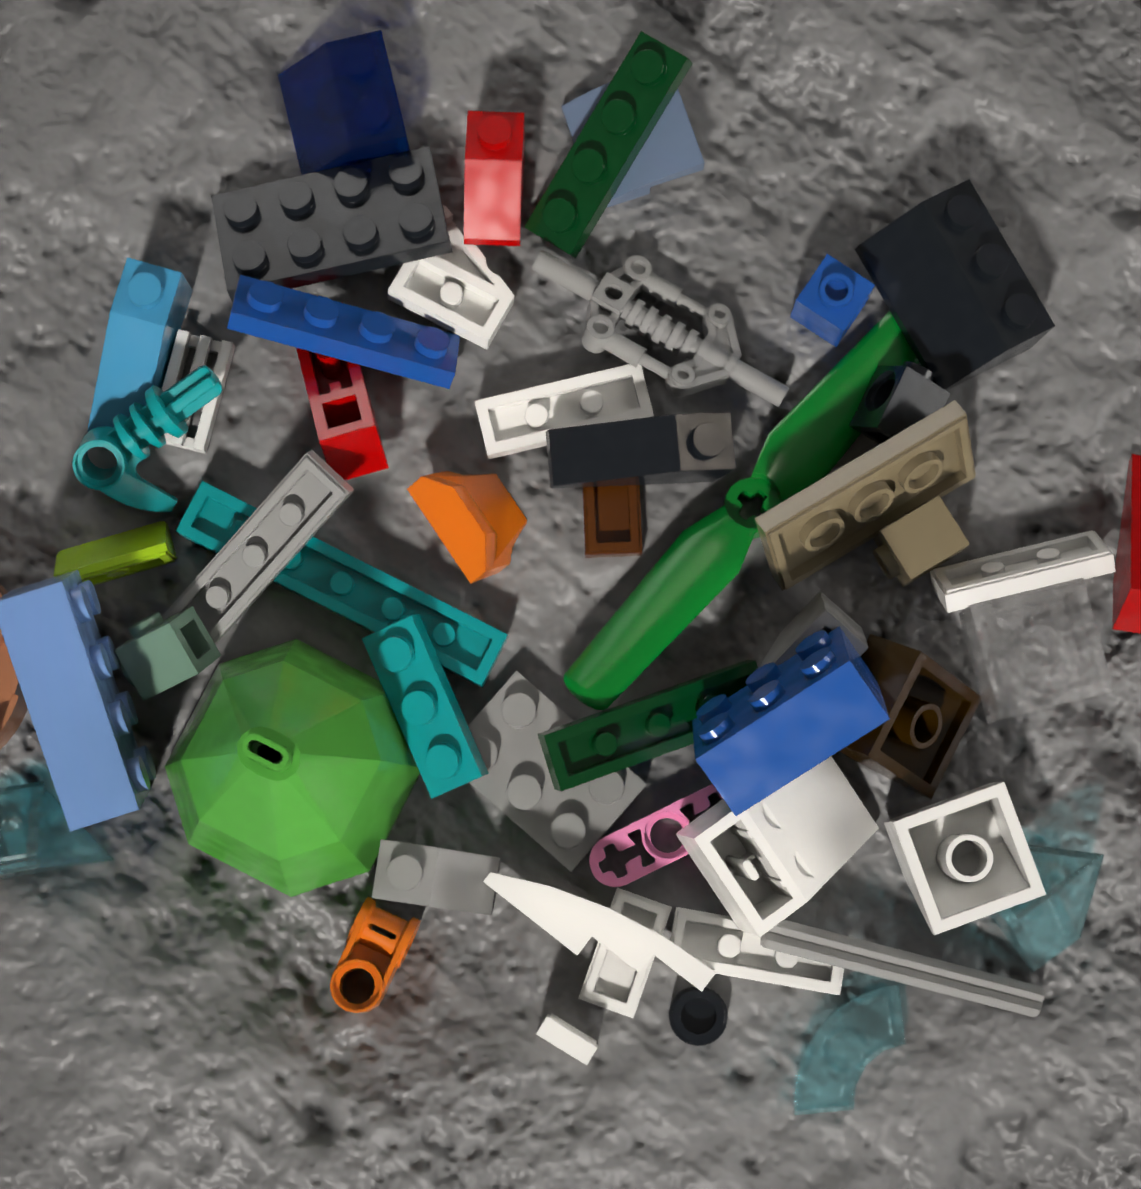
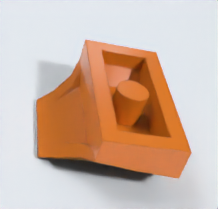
[407,471,527,584]

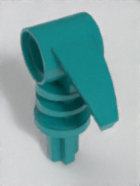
[72,365,223,512]

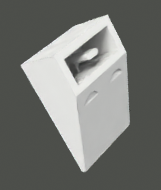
[675,756,879,937]

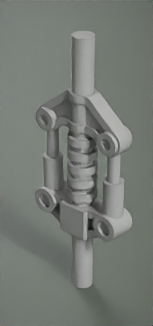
[532,250,789,407]

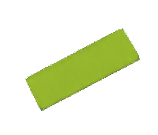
[54,521,177,586]

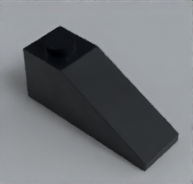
[546,412,736,488]

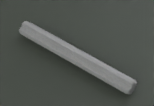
[760,920,1044,1017]

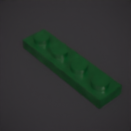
[524,31,693,259]
[537,660,758,792]

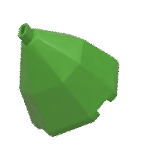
[165,639,420,897]

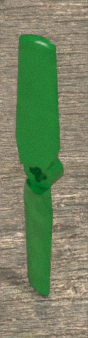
[563,310,919,711]

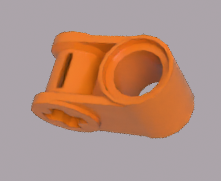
[330,896,421,1013]

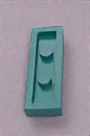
[362,614,489,799]

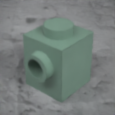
[114,605,221,701]

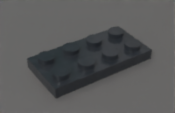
[211,146,453,302]

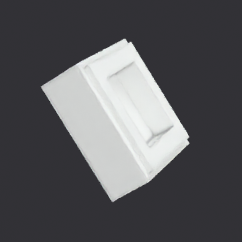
[536,1013,598,1065]

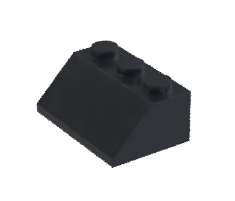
[855,179,1055,391]

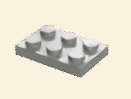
[468,671,647,872]

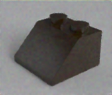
[840,634,982,799]

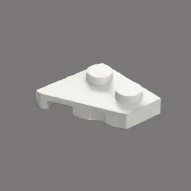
[388,205,515,350]

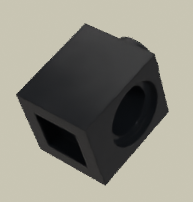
[849,361,951,444]

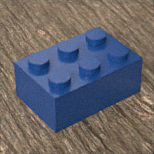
[692,626,890,816]

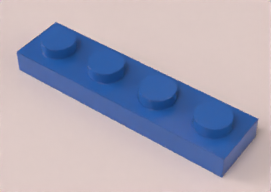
[227,275,460,389]

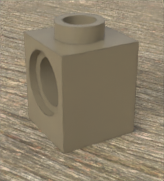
[873,495,970,587]

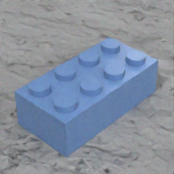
[0,570,156,832]

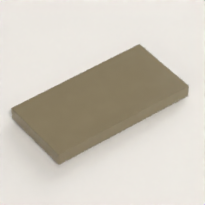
[754,400,976,591]

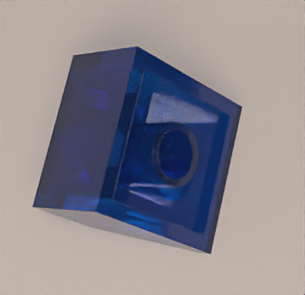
[278,30,410,175]

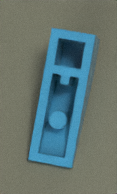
[87,257,193,432]

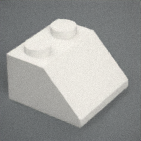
[884,782,1046,935]

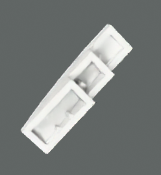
[483,872,716,992]

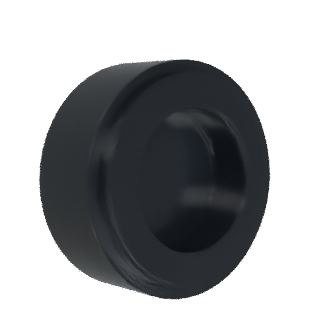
[668,986,728,1046]

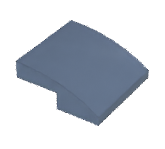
[561,82,705,208]

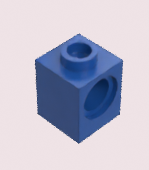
[790,254,875,348]

